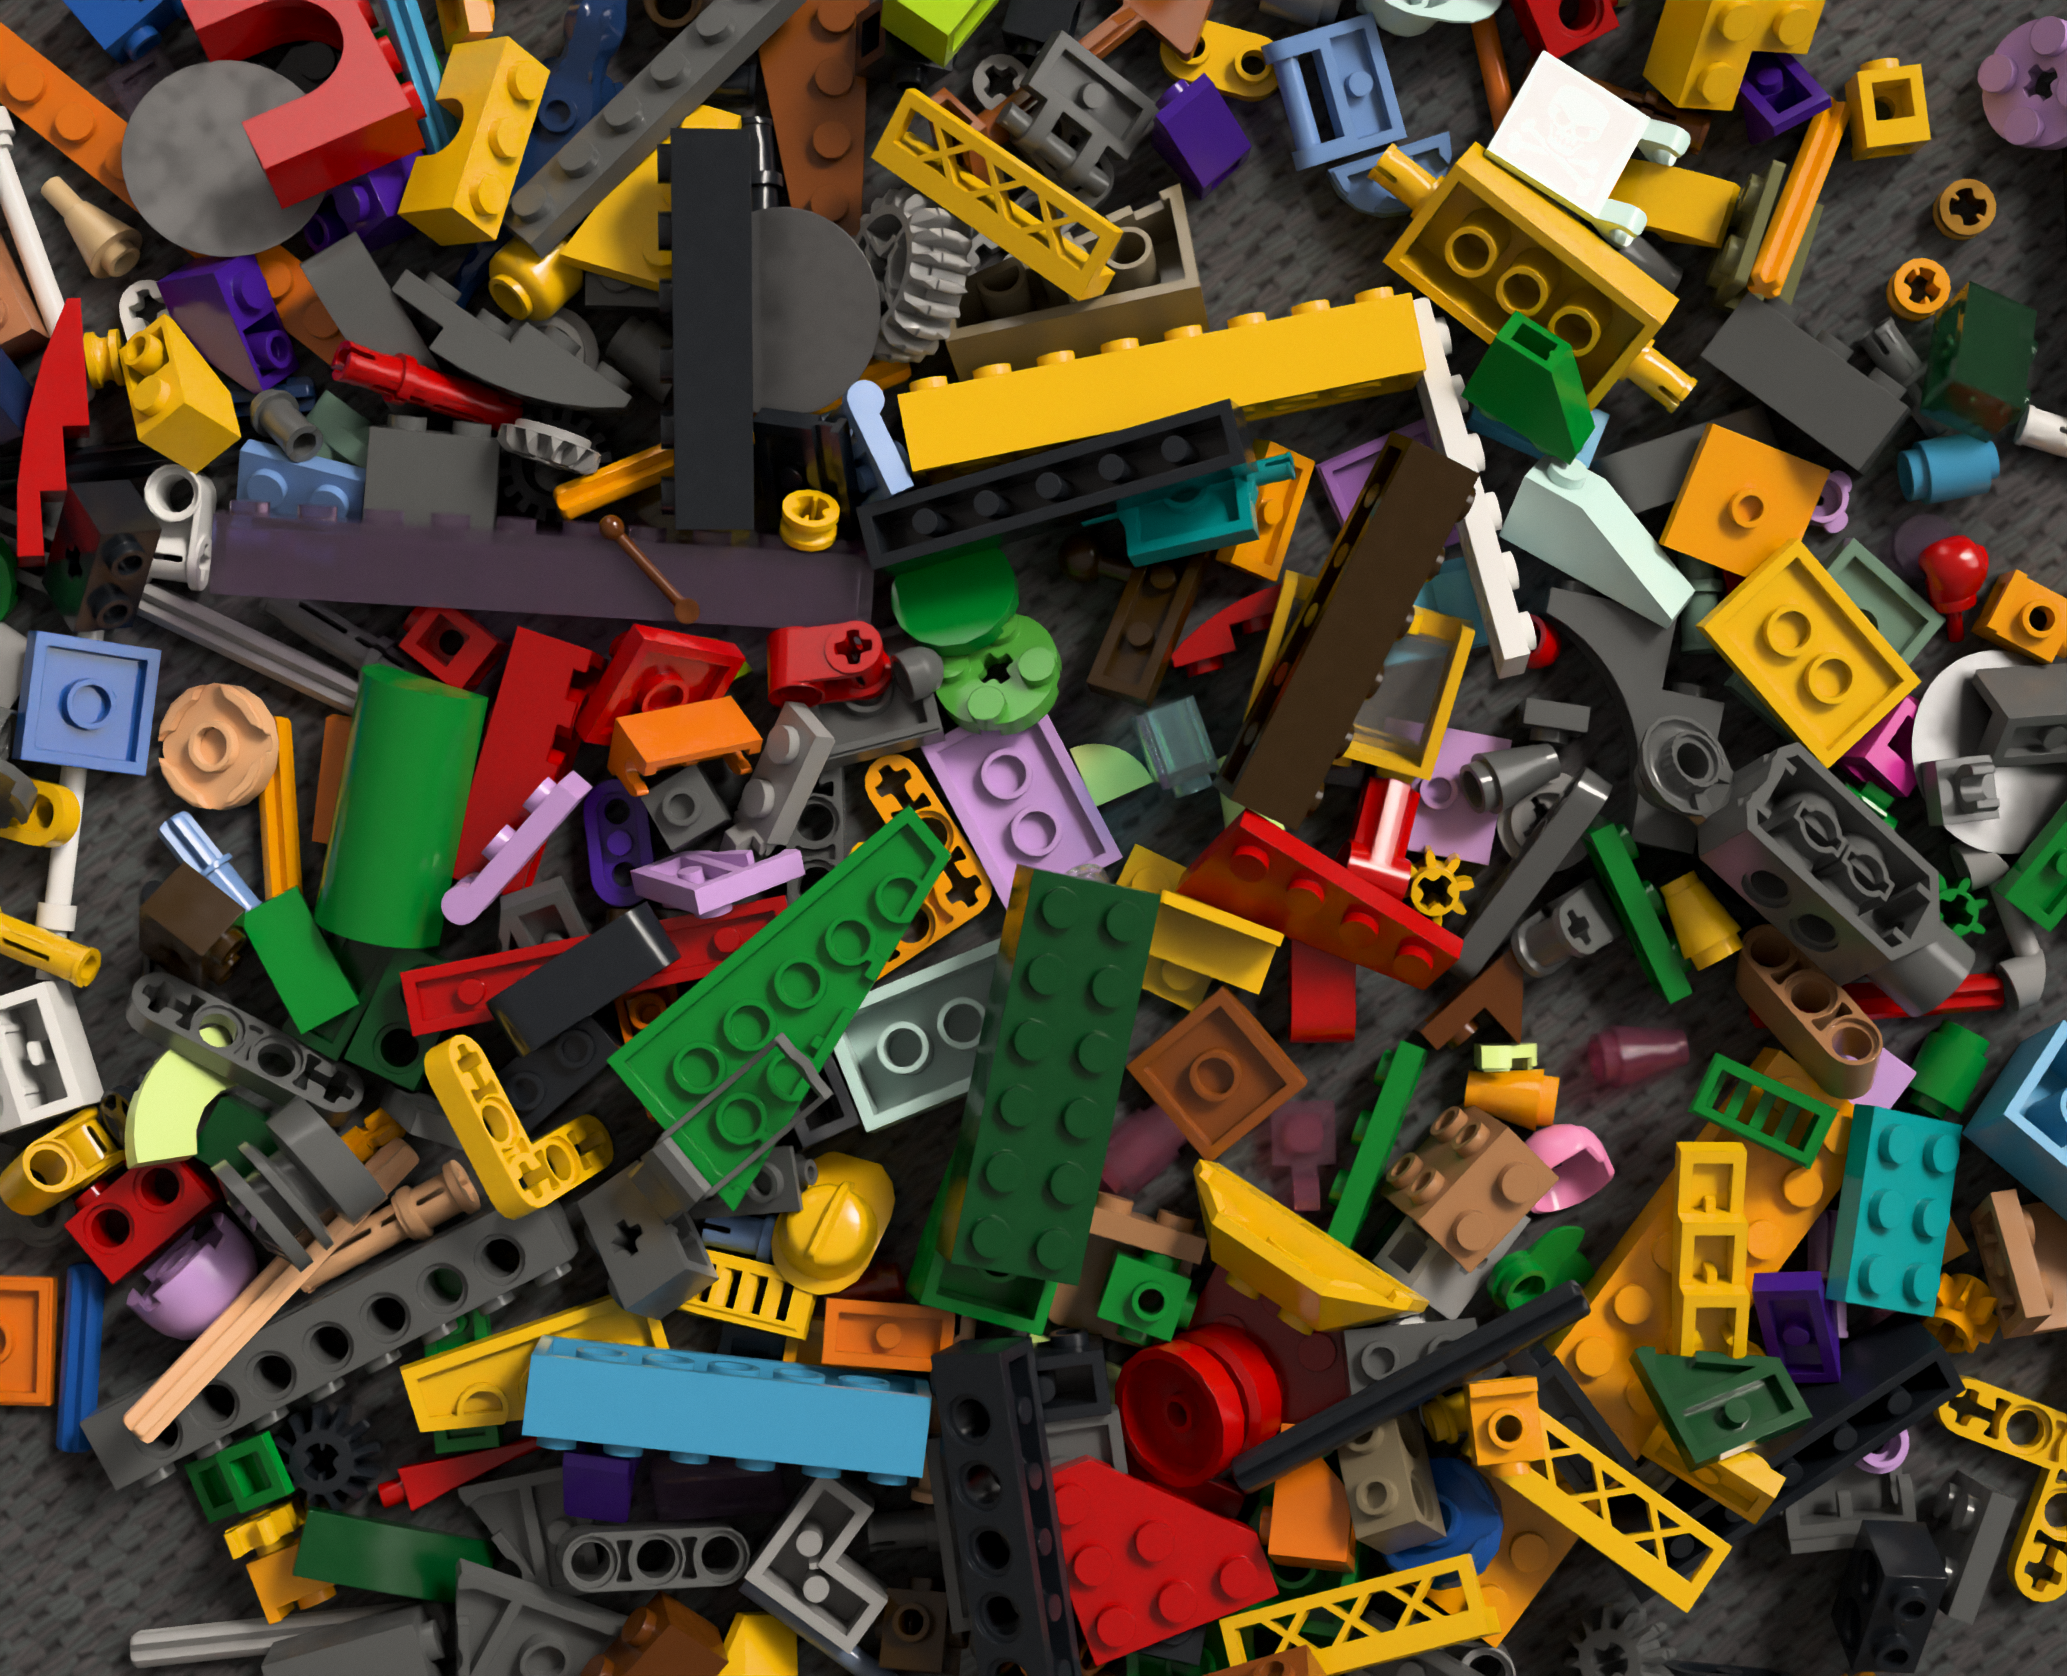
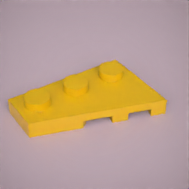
[559,104,742,292]

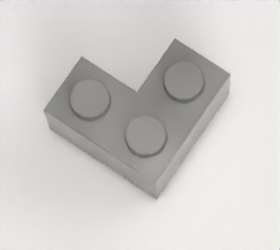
[744,1472,889,1654]

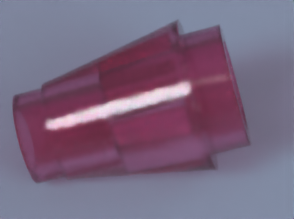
[1588,1025,1689,1089]

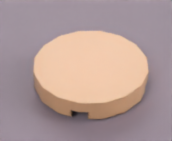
[158,683,280,810]

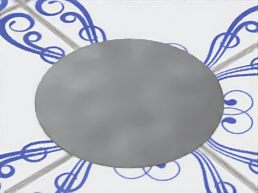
[121,60,327,257]
[751,207,881,413]
[1911,650,2067,854]

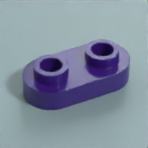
[583,779,656,907]

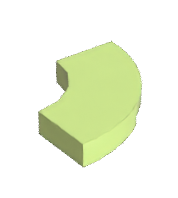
[125,1025,239,1169]

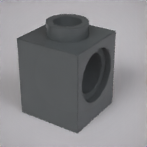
[640,764,733,852]

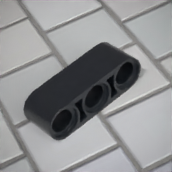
[485,901,682,1059]

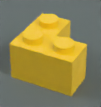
[1643,0,1826,111]

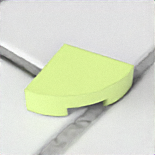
[1069,744,1153,807]
[1474,1043,1537,1072]

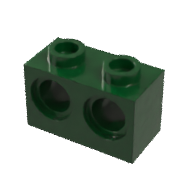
[344,948,454,1091]

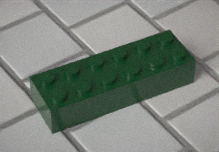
[935,863,1161,1286]

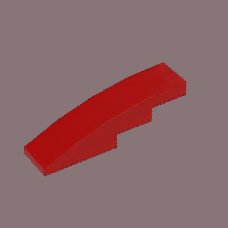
[17,298,90,567]

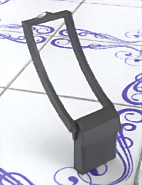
[627,1032,834,1225]

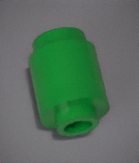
[1906,1020,1990,1120]

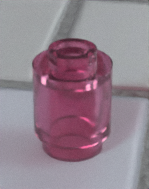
[1101,1102,1188,1196]

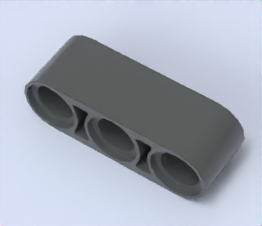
[299,231,443,416]
[1590,404,1781,514]
[554,1519,750,1593]

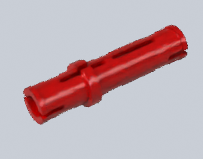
[331,340,523,432]

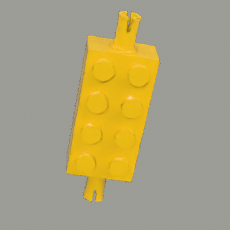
[1367,141,1698,413]

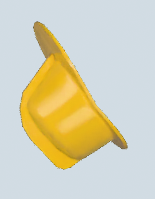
[771,1151,895,1295]

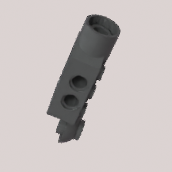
[1634,714,1976,1017]

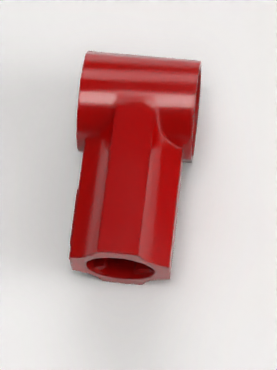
[1334,776,1421,902]

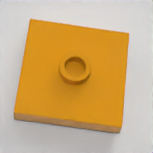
[1658,423,1830,578]

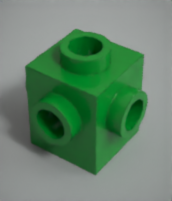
[1094,1248,1198,1346]

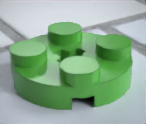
[936,612,1062,736]

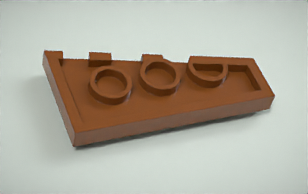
[758,0,871,237]

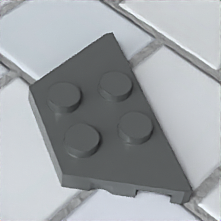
[455,1558,629,1676]

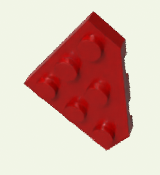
[1051,1454,1279,1666]

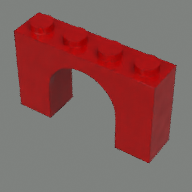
[180,0,427,209]

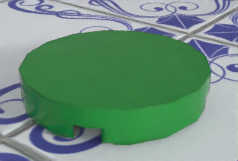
[891,547,1019,657]

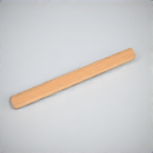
[122,1137,419,1444]

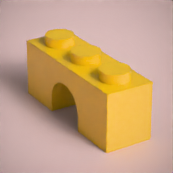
[397,36,550,246]

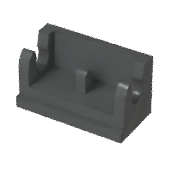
[1775,1464,1917,1554]

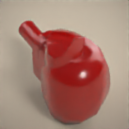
[1918,535,1989,643]

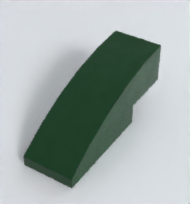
[292,1505,497,1603]

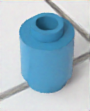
[1897,431,2000,505]

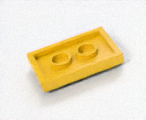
[1695,538,1922,769]

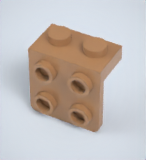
[1381,1102,1560,1273]
[1048,1191,1207,1349]

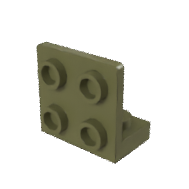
[1704,160,1824,313]

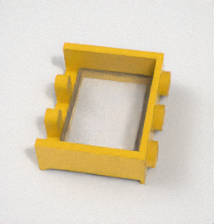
[1243,570,1475,784]

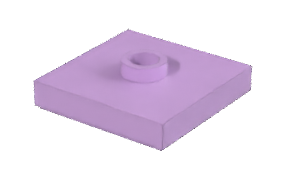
[1374,716,1512,865]

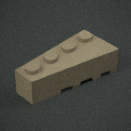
[945,183,1210,382]

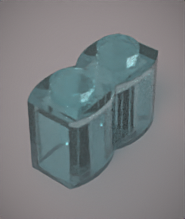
[1130,695,1220,798]

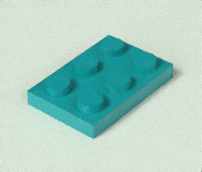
[1825,1104,1963,1317]

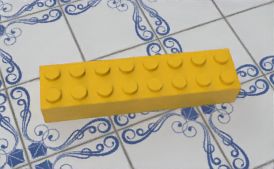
[897,287,1427,488]

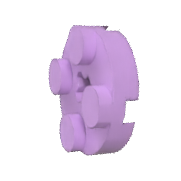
[1977,16,2067,150]

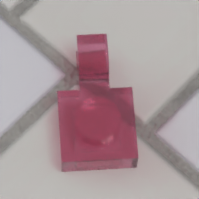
[1269,1100,1336,1211]

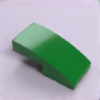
[244,885,360,1035]
[184,1431,295,1524]

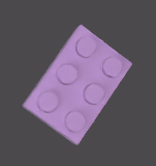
[921,714,1123,911]

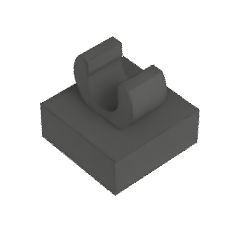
[1921,754,2000,827]

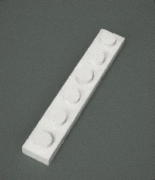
[1413,297,1537,679]

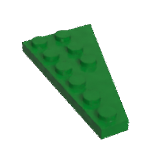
[606,805,952,1212]

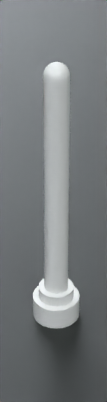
[0,106,96,402]

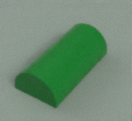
[314,663,489,949]

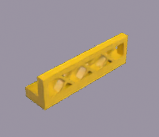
[871,88,1124,301]
[1459,1408,1732,1613]
[1219,1553,1502,1676]

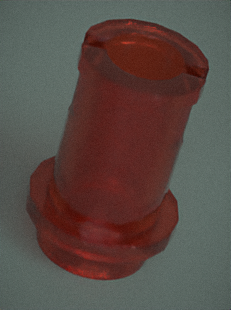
[823,1258,906,1304]

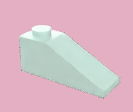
[1499,454,1695,629]

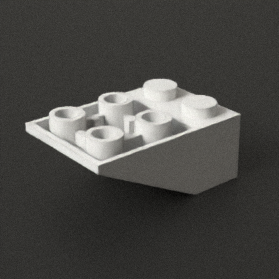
[0,980,104,1136]

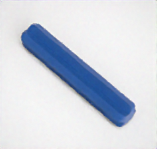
[56,1262,106,1453]

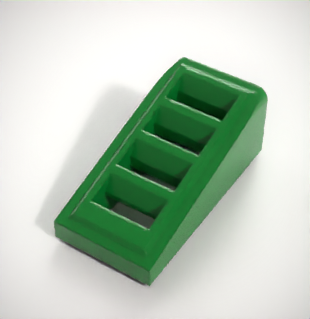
[1688,1053,1839,1170]

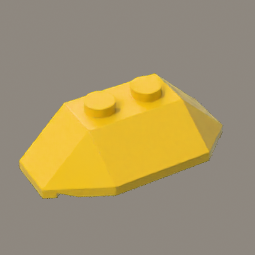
[1193,1159,1430,1336]

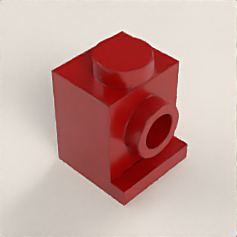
[398,595,510,693]

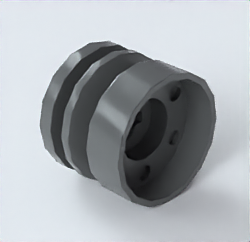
[210,1095,388,1272]

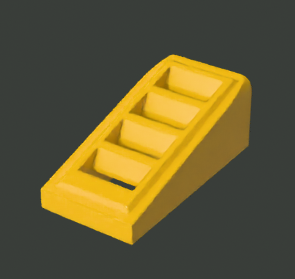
[677,1249,817,1341]

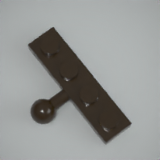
[1058,532,1215,710]

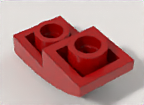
[1169,583,1282,678]

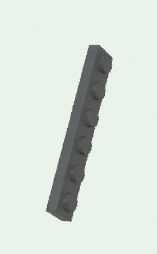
[501,0,807,259]

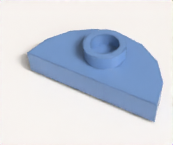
[1326,131,1452,218]

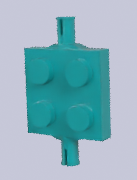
[1081,452,1296,567]

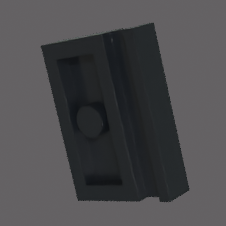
[753,407,861,540]

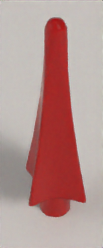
[378,1436,543,1512]

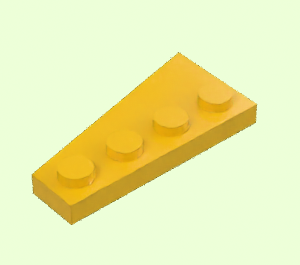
[399,1294,669,1432]

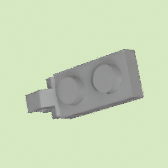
[719,701,835,863]

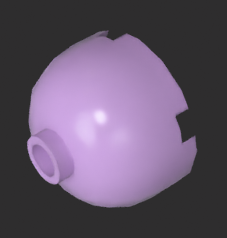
[126,1212,258,1340]

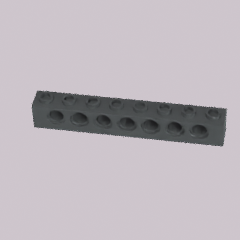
[79,1199,582,1491]

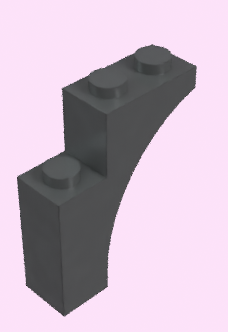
[1538,580,1725,855]

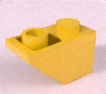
[119,313,241,474]

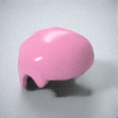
[1524,1124,1614,1214]

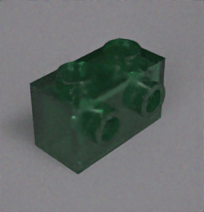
[1919,281,2038,443]

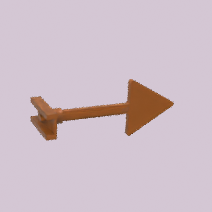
[928,0,1214,186]

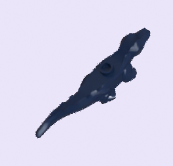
[437,0,628,334]

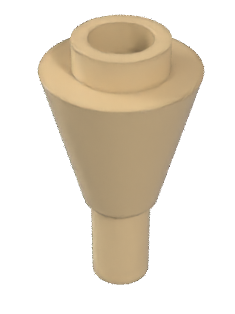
[41,176,142,279]

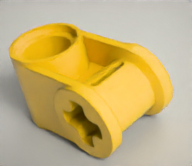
[0,1105,126,1216]

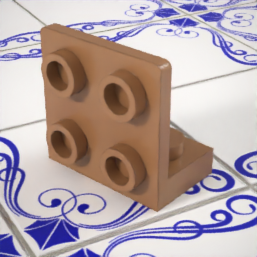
[1969,1189,2067,1339]

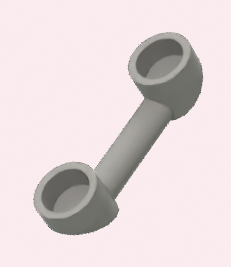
[1949,841,2046,1011]

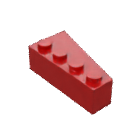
[453,626,609,895]

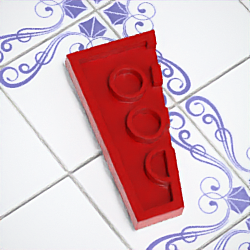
[1175,807,1464,991]

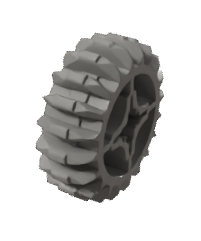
[851,187,972,364]

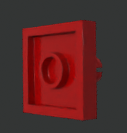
[574,623,746,746]

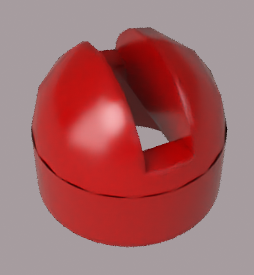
[1526,614,1562,669]

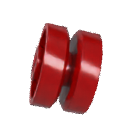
[1115,1322,1282,1488]

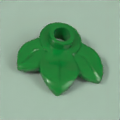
[1487,1225,1595,1313]

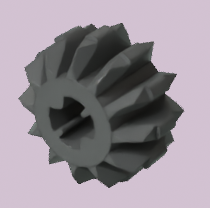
[1564,1601,1678,1676]

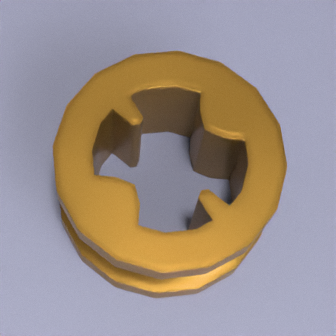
[1932,179,1996,241]

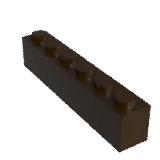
[1212,431,1480,831]

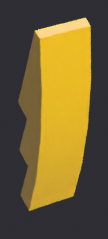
[1672,1142,1750,1359]

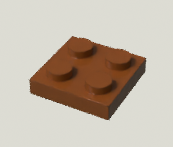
[1126,983,1308,1162]

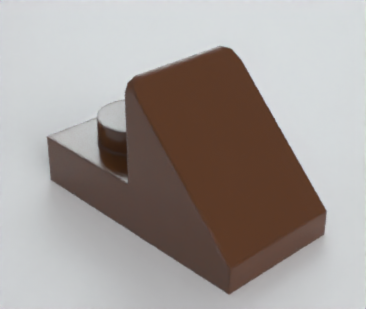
[1414,944,1524,1050]

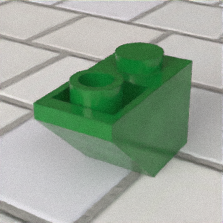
[1460,311,1595,465]

